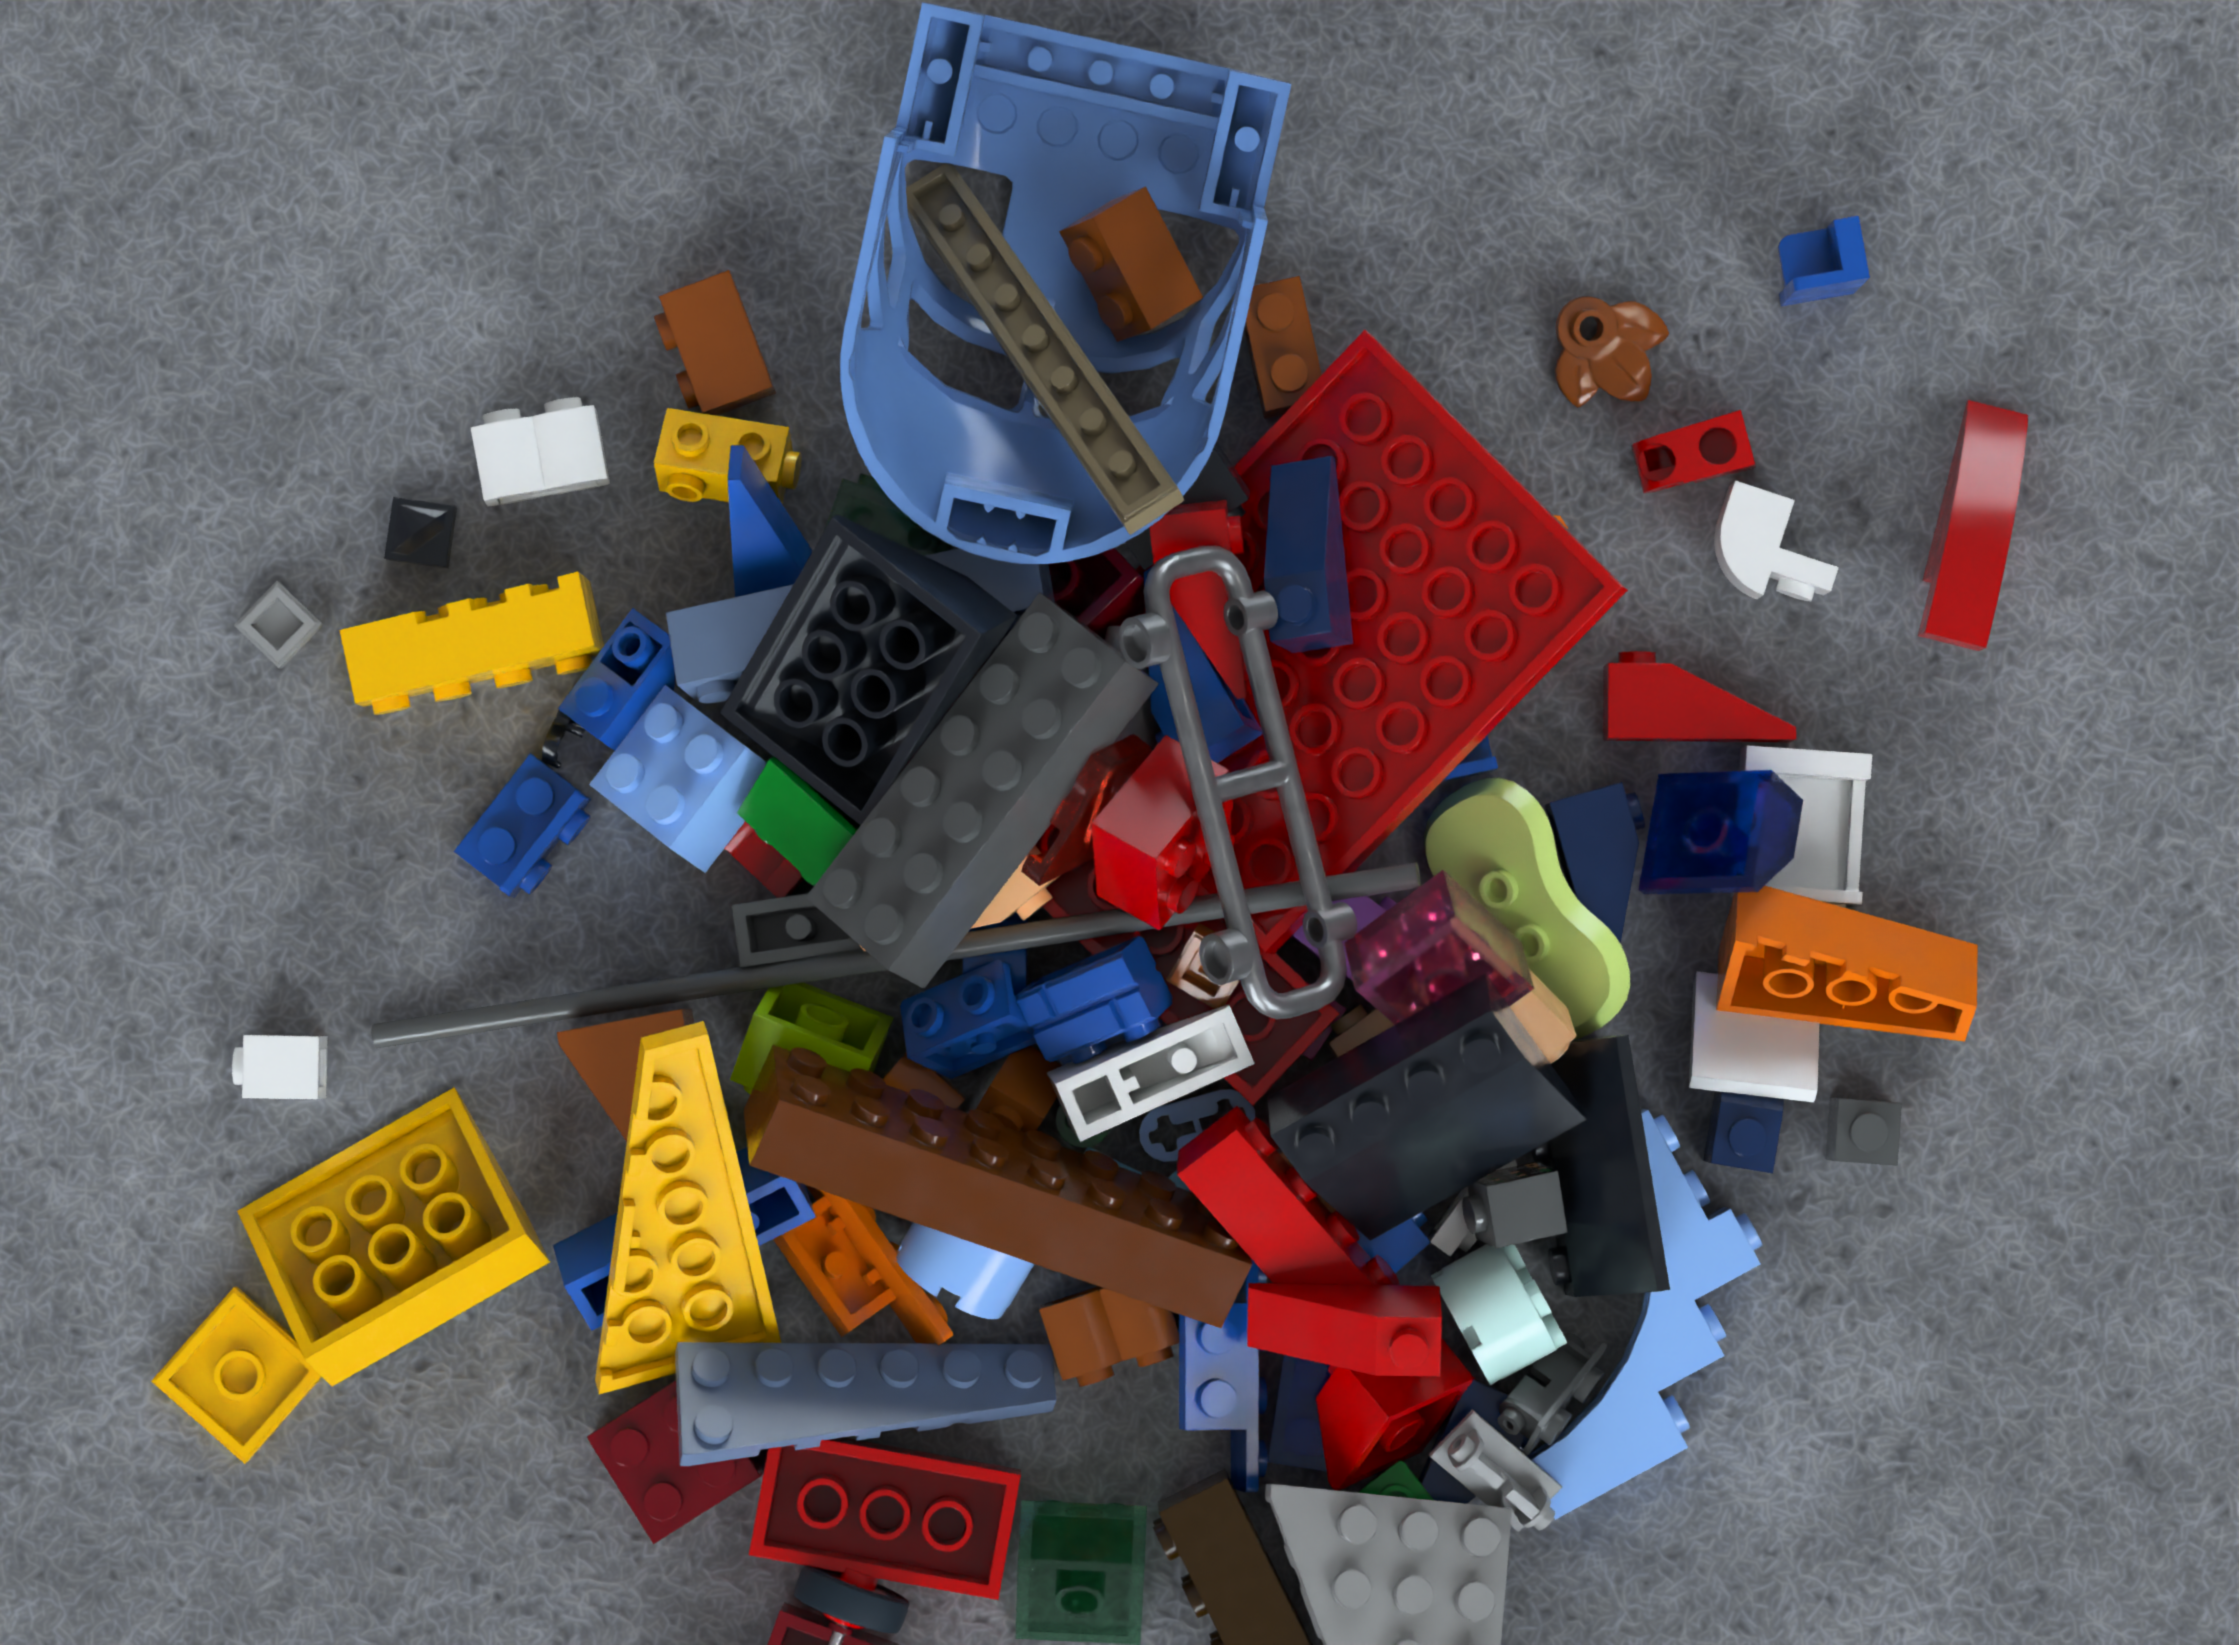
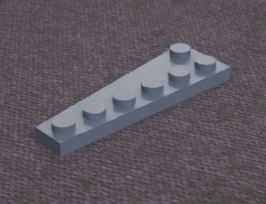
[675,1342,1056,1466]

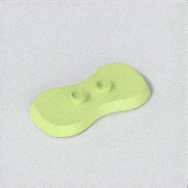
[1424,778,1630,1040]

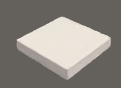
[1689,971,1820,1102]

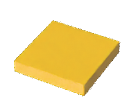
[151,1286,322,1464]

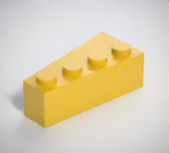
[339,572,604,715]

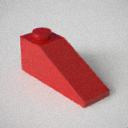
[1603,651,1796,743]
[1247,1283,1442,1377]

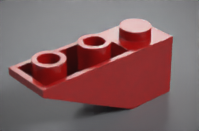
[1149,500,1249,699]

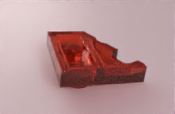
[1021,733,1152,886]

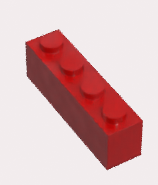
[1177,1106,1399,1285]

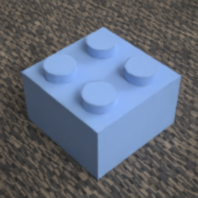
[589,685,767,873]

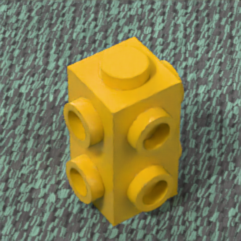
[654,408,801,504]

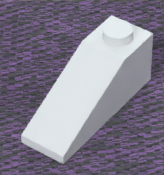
[1047,1005,1255,1142]

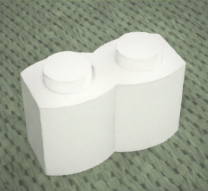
[471,397,610,506]

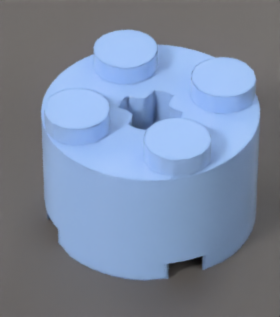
[896,1222,1034,1319]

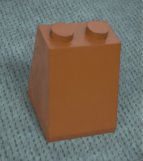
[557,1009,694,1142]

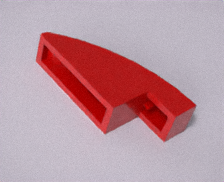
[1918,400,2028,651]

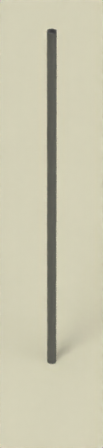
[371,862,1421,1048]

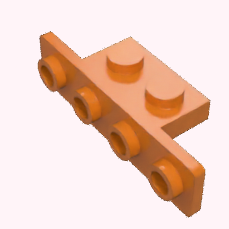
[773,1185,953,1346]

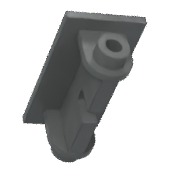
[1498,1333,1608,1456]

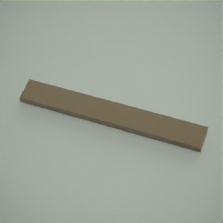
[906,163,1185,535]

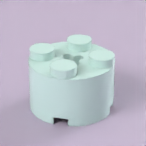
[1431,1244,1567,1385]

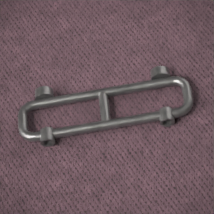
[1119,546,1357,1019]

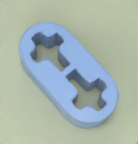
[1139,1089,1255,1162]

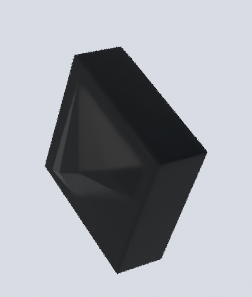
[384,497,457,569]

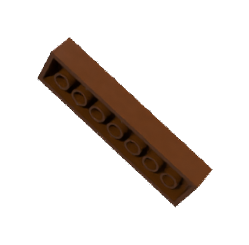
[744,1045,1252,1328]

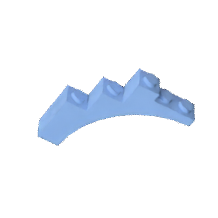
[1528,1109,1763,1520]

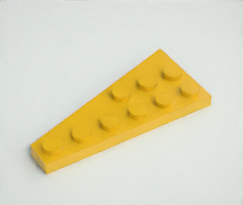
[595,1021,781,1394]

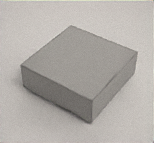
[234,581,324,669]

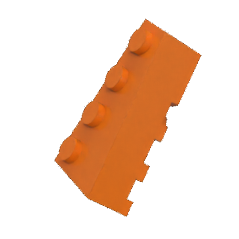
[1716,878,1978,1042]

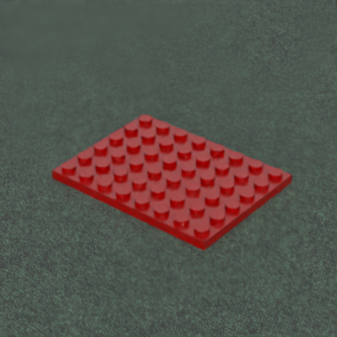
[1105,330,1628,955]

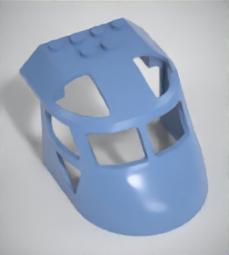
[840,2,1291,564]

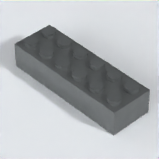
[806,592,1159,988]

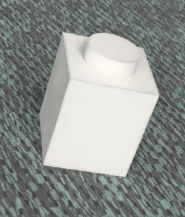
[232,1035,328,1099]

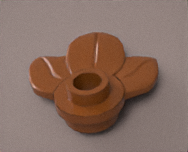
[1555,296,1669,408]

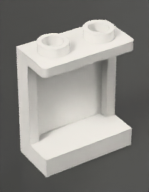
[1731,745,1872,908]

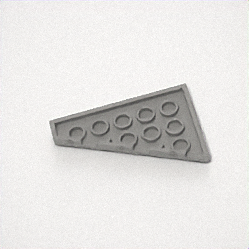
[1265,1484,1512,1645]

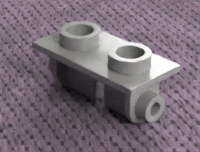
[1429,1409,1562,1532]

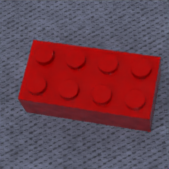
[749,1437,1021,1600]

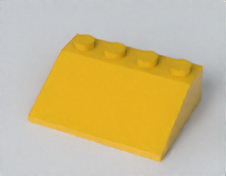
[237,1087,550,1386]

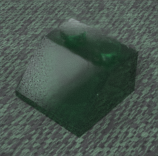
[1015,1500,1147,1645]

